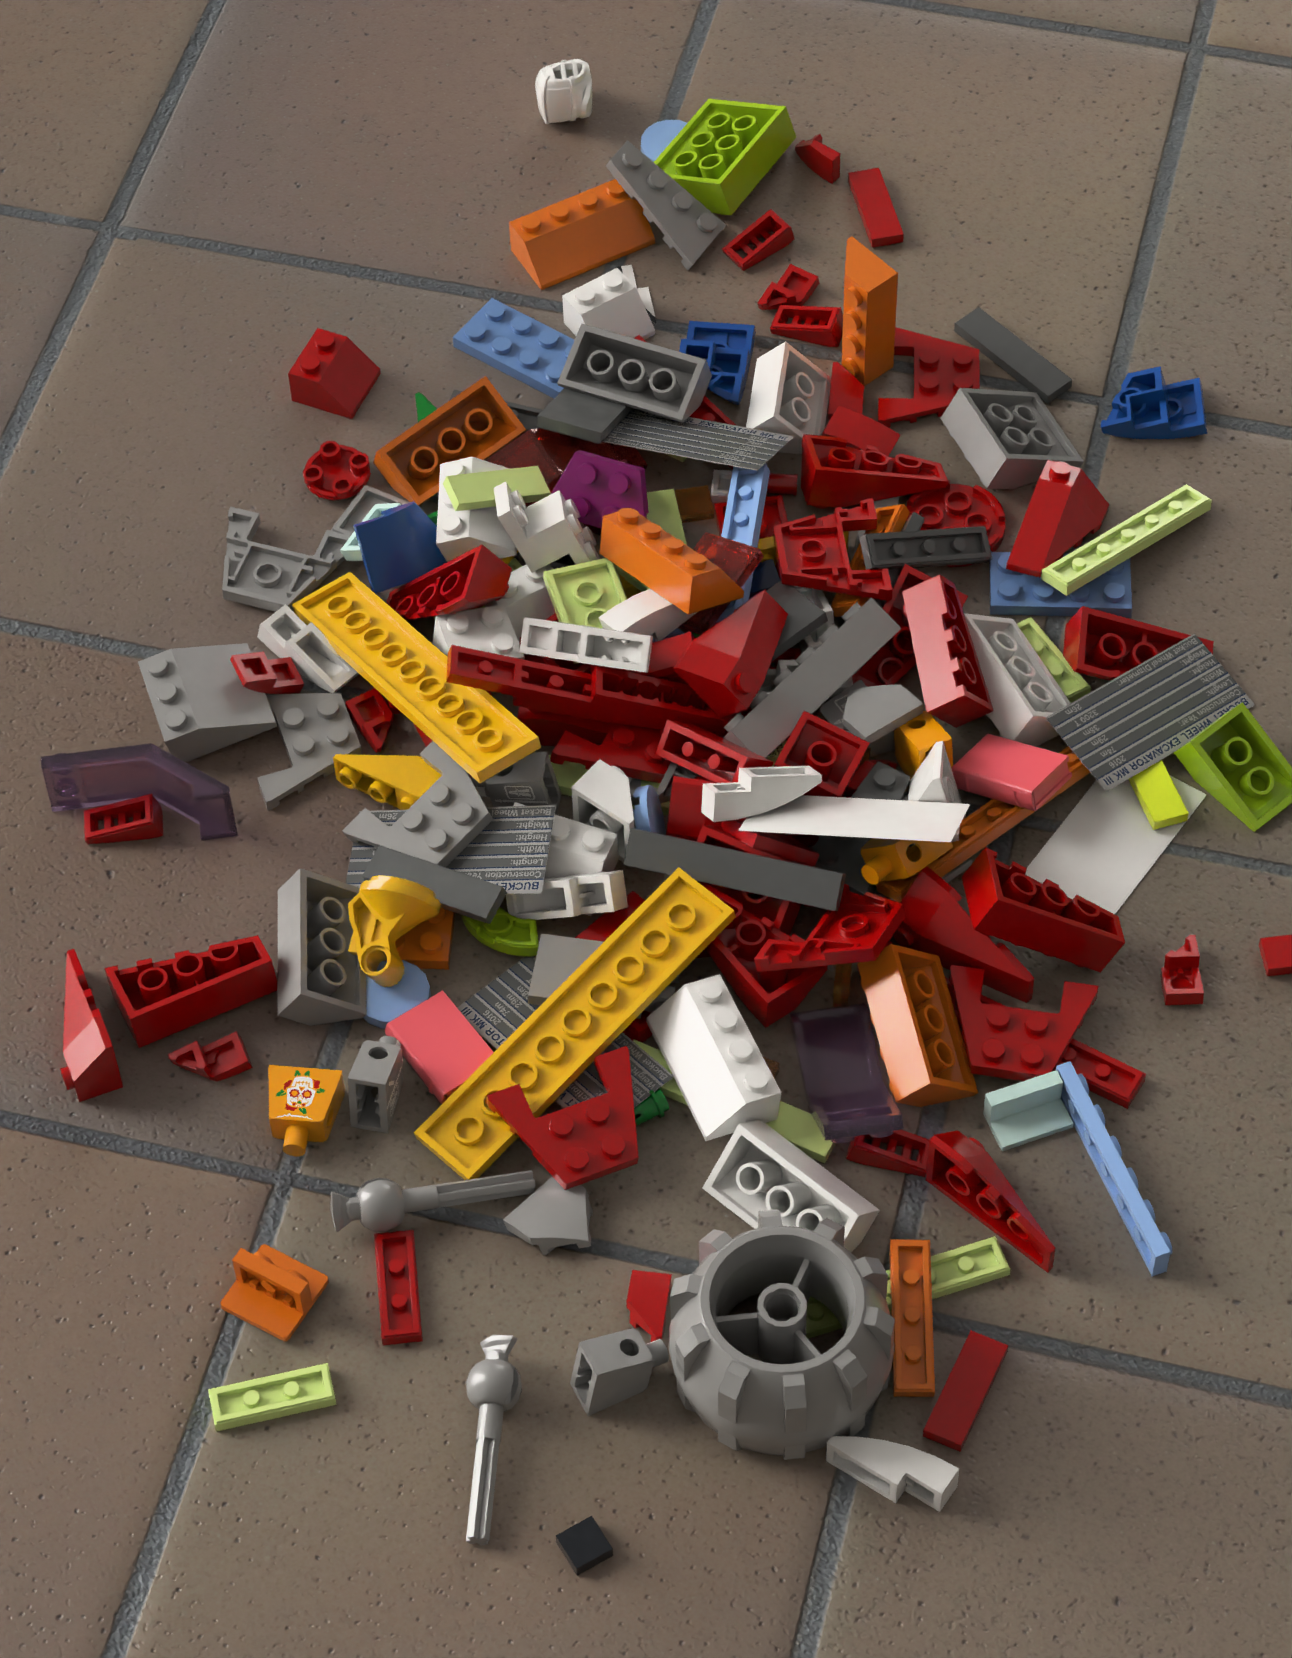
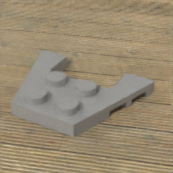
[222,507,350,612]
[257,693,362,810]
[342,741,493,867]

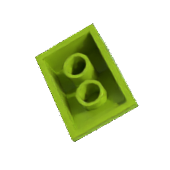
[1174,702,1292,832]

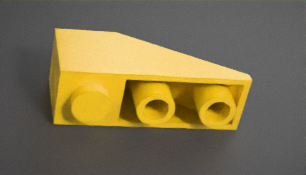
[333,754,442,810]

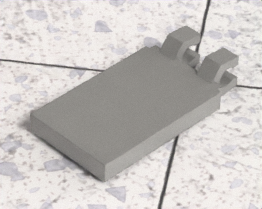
[528,933,680,1019]

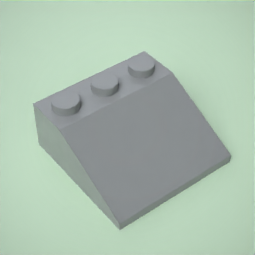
[941,388,1084,489]
[138,643,277,766]

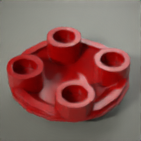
[303,441,371,501]

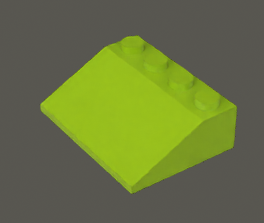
[654,99,797,215]

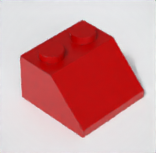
[288,328,381,419]
[773,711,870,797]

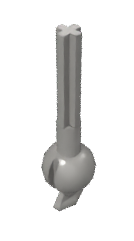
[330,1170,536,1232]
[466,1335,522,1545]

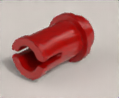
[767,473,798,496]

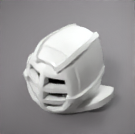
[535,59,592,124]

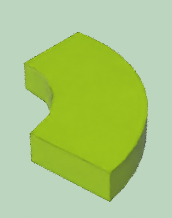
[461,907,539,957]

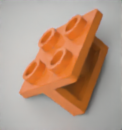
[220,1244,329,1342]

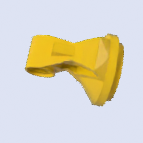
[348,875,441,987]

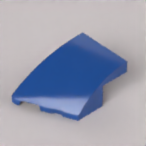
[679,321,756,405]
[1101,366,1207,439]
[353,501,447,593]

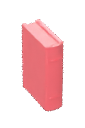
[951,734,1072,811]
[385,990,494,1104]

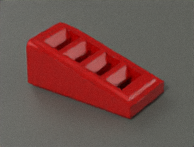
[722,209,795,271]
[770,305,843,347]
[84,794,164,845]
[846,1115,929,1177]

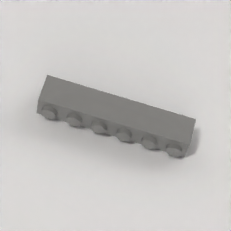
[724,597,901,758]

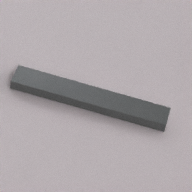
[624,828,846,911]

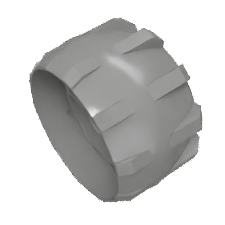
[669,1209,895,1460]

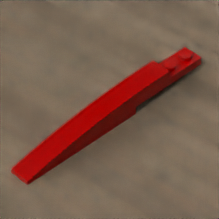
[446,645,790,740]

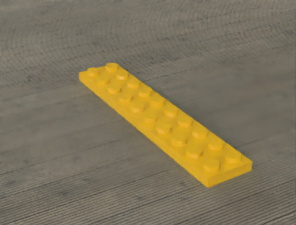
[291,572,541,783]
[414,867,736,1180]

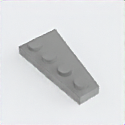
[606,140,726,271]

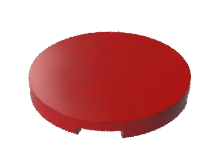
[906,480,1006,567]

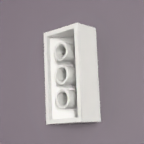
[964,613,1071,747]
[646,974,781,1141]
[702,1120,880,1252]

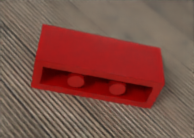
[655,720,774,783]

